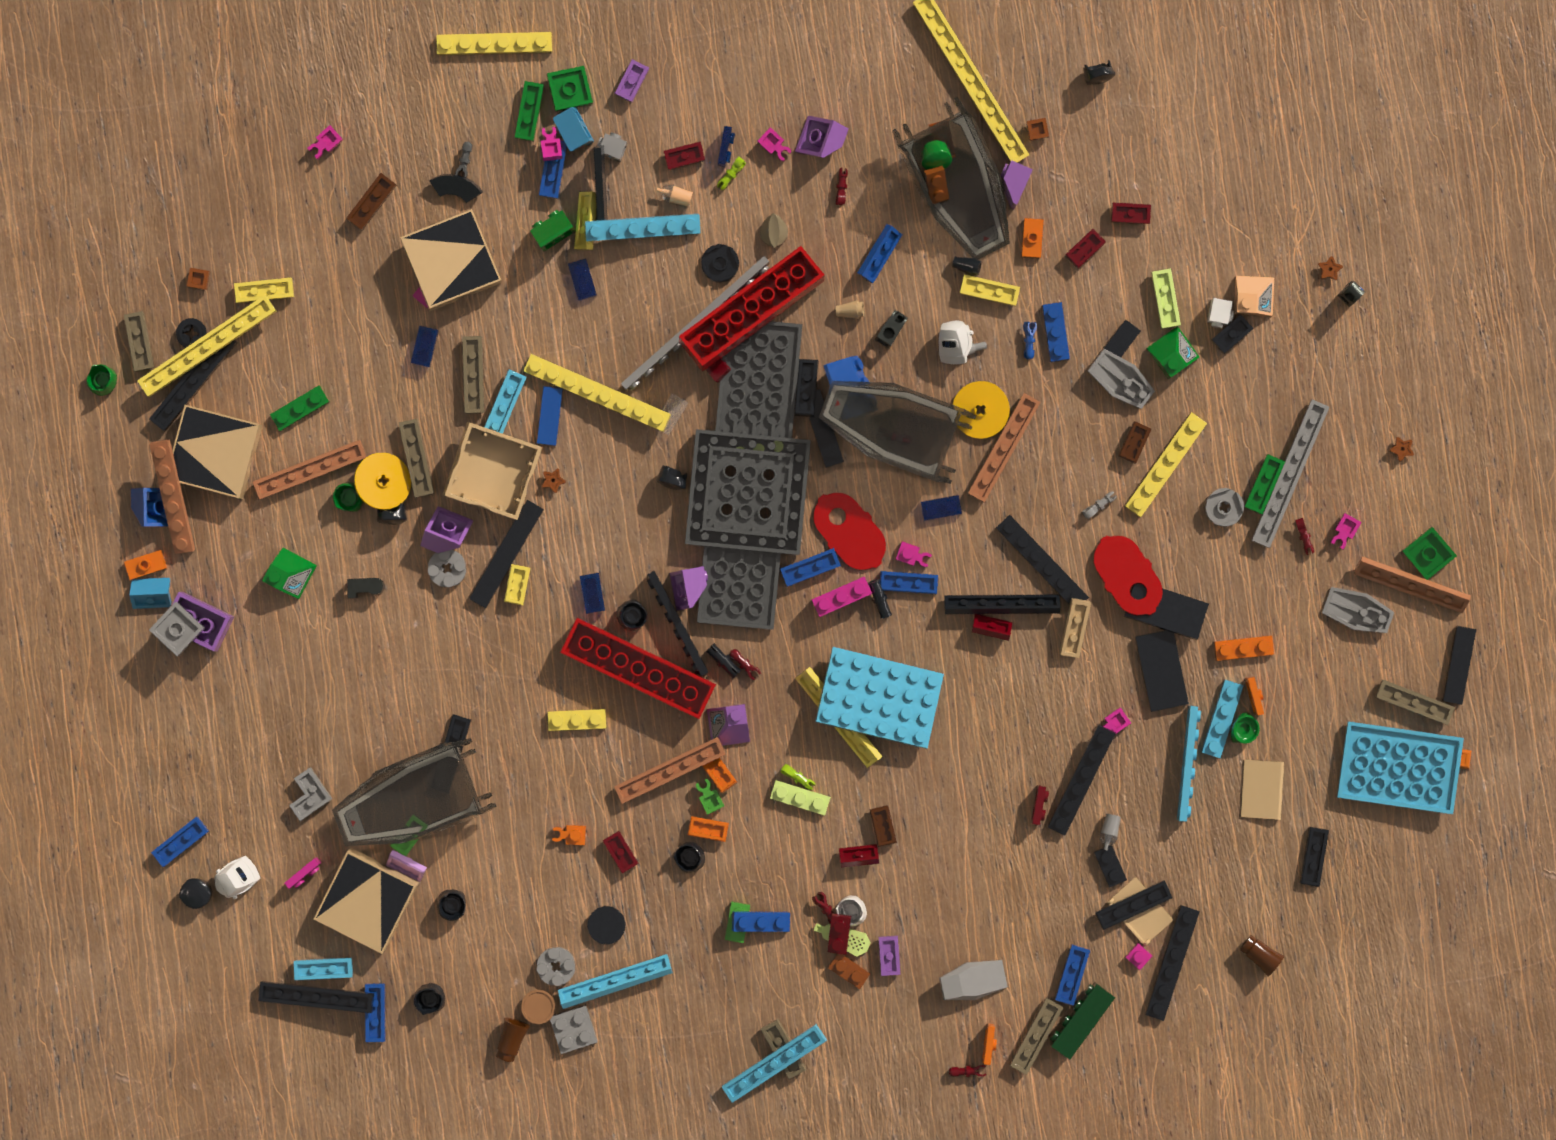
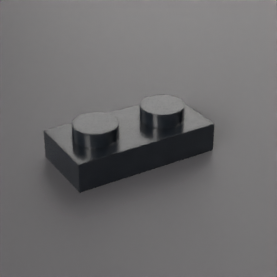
[1212,314,1253,354]
[1094,844,1127,888]

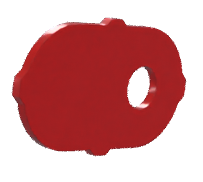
[814,493,886,570]
[1093,536,1163,616]

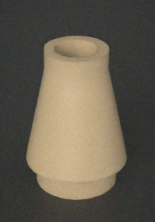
[836,300,864,319]

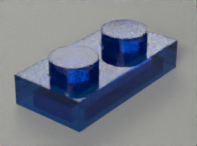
[718,126,735,167]
[568,258,597,301]
[411,326,439,368]
[921,495,962,521]
[580,573,606,614]

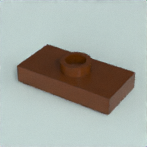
[1118,421,1151,464]
[869,805,897,847]

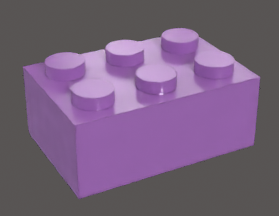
[172,592,234,651]

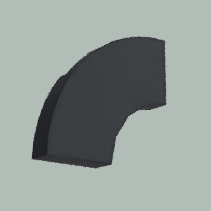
[429,174,483,203]

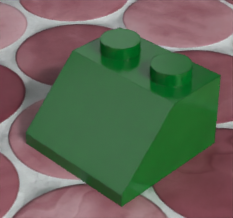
[530,210,576,252]

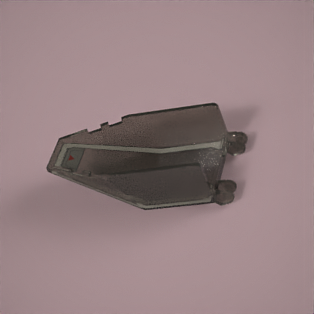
[892,97,1010,259]
[819,381,976,484]
[332,738,497,846]

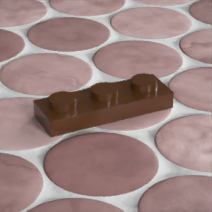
[346,173,397,230]

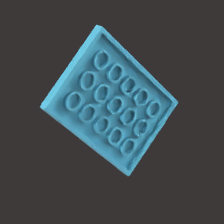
[815,647,944,749]
[1337,721,1464,814]

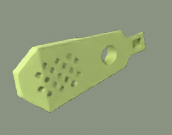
[814,923,871,957]

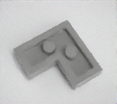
[289,767,333,821]

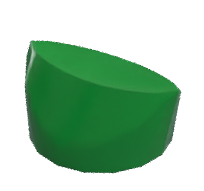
[1231,711,1260,744]

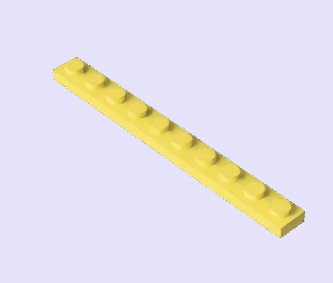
[913,0,1029,163]

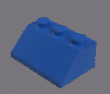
[823,356,876,420]

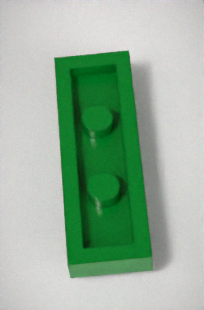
[515,81,544,142]
[270,385,330,431]
[1244,454,1285,515]

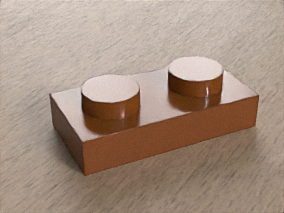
[924,166,949,205]
[828,954,871,989]

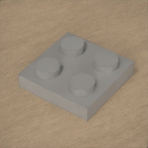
[149,602,205,656]
[550,1005,598,1054]

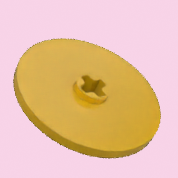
[952,381,1010,439]
[354,453,411,510]

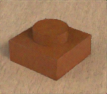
[1026,118,1049,141]
[187,268,210,290]

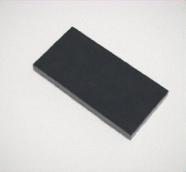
[1124,584,1209,640]
[1135,630,1189,712]

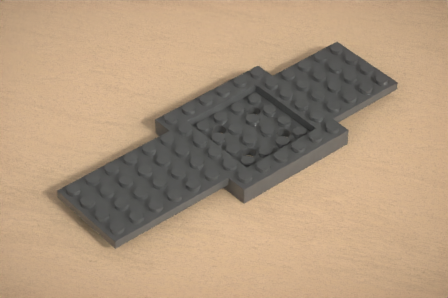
[685,321,811,630]

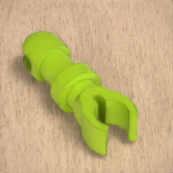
[717,157,746,190]
[780,764,816,790]

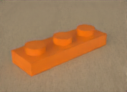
[1214,635,1274,661]

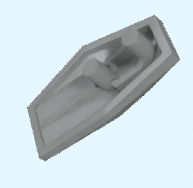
[1087,349,1155,409]
[1322,587,1394,633]
[939,960,1008,1000]

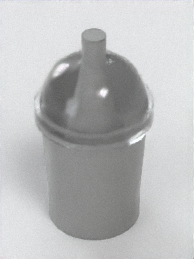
[1099,813,1121,850]

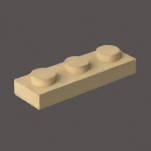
[1059,598,1091,658]

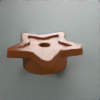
[1318,256,1343,281]
[1389,437,1414,462]
[542,468,566,493]

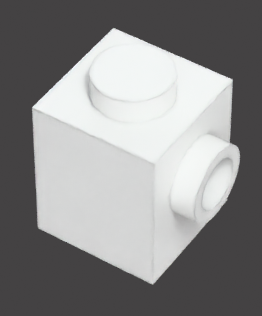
[1207,298,1234,328]

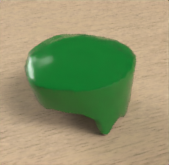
[921,140,952,170]
[86,364,117,396]
[333,482,364,512]

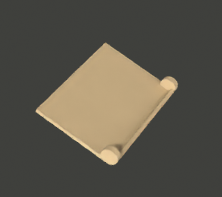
[1241,760,1284,820]
[1107,877,1173,946]

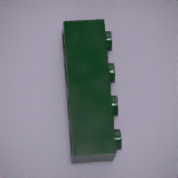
[1050,982,1115,1060]

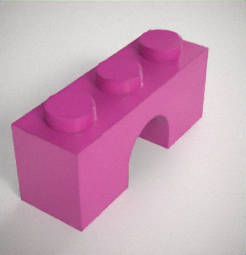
[812,576,872,617]

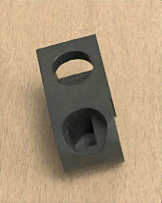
[1337,281,1365,307]
[875,310,908,349]
[347,578,385,598]

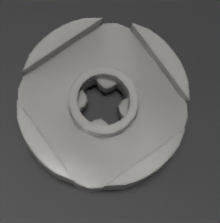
[1205,488,1244,527]
[428,550,467,587]
[537,947,575,986]

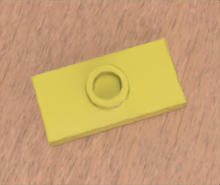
[504,564,531,605]

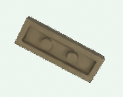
[124,311,155,372]
[761,1019,807,1079]

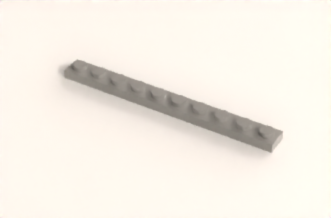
[621,256,769,390]

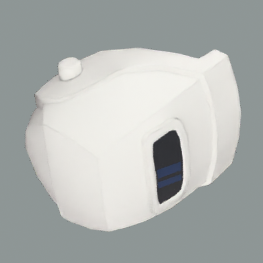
[939,320,974,364]
[214,856,260,899]

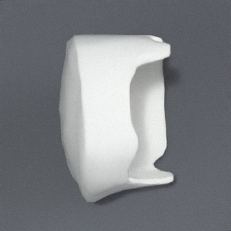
[836,895,867,927]

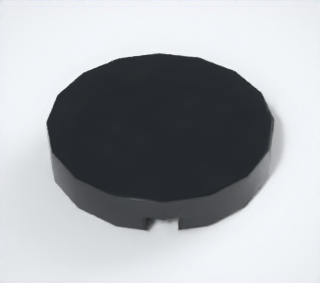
[701,244,739,283]
[587,906,626,944]

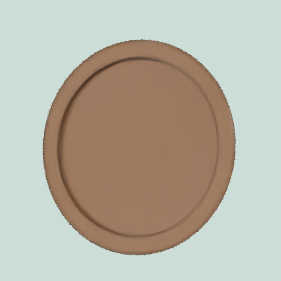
[521,990,555,1024]

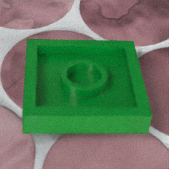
[546,66,593,112]
[1402,526,1457,580]

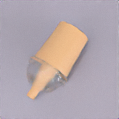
[656,184,693,207]

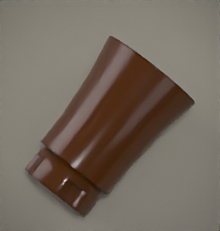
[1240,935,1284,977]
[496,1018,530,1062]

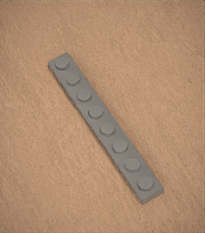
[1251,399,1329,548]

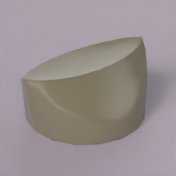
[760,213,788,248]

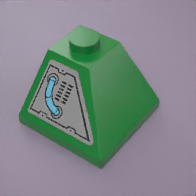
[1146,326,1199,379]
[262,547,317,599]

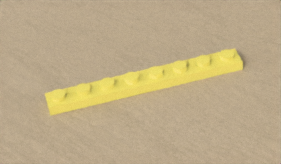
[137,295,277,397]
[524,354,671,432]

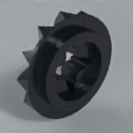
[176,318,207,348]

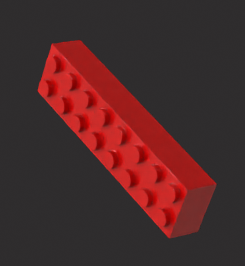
[679,246,825,372]
[560,618,716,719]

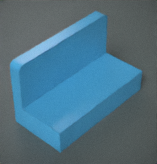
[553,107,594,151]
[129,578,172,609]

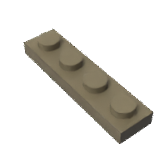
[462,336,485,414]
[399,419,434,498]
[1375,680,1455,725]
[1009,998,1063,1075]

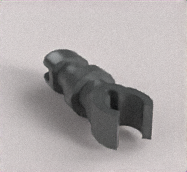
[455,142,472,178]

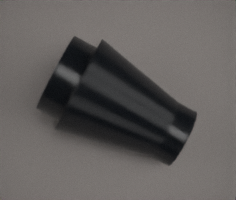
[952,256,982,276]

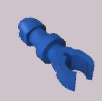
[1023,322,1037,359]

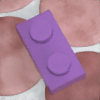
[615,59,649,103]
[879,935,901,976]

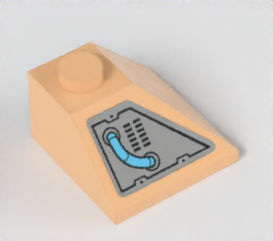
[1234,276,1274,316]

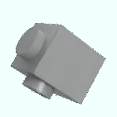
[597,132,628,162]

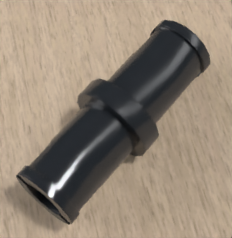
[868,579,892,619]
[706,643,741,679]

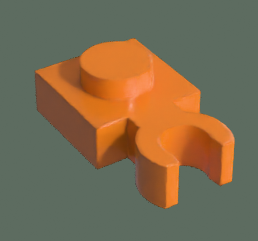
[552,825,586,845]

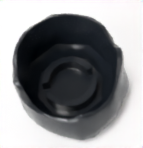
[1083,60,1116,85]
[656,465,688,490]
[377,503,407,525]
[616,599,648,631]
[674,842,705,873]
[179,878,213,909]
[437,889,466,921]
[414,983,445,1015]

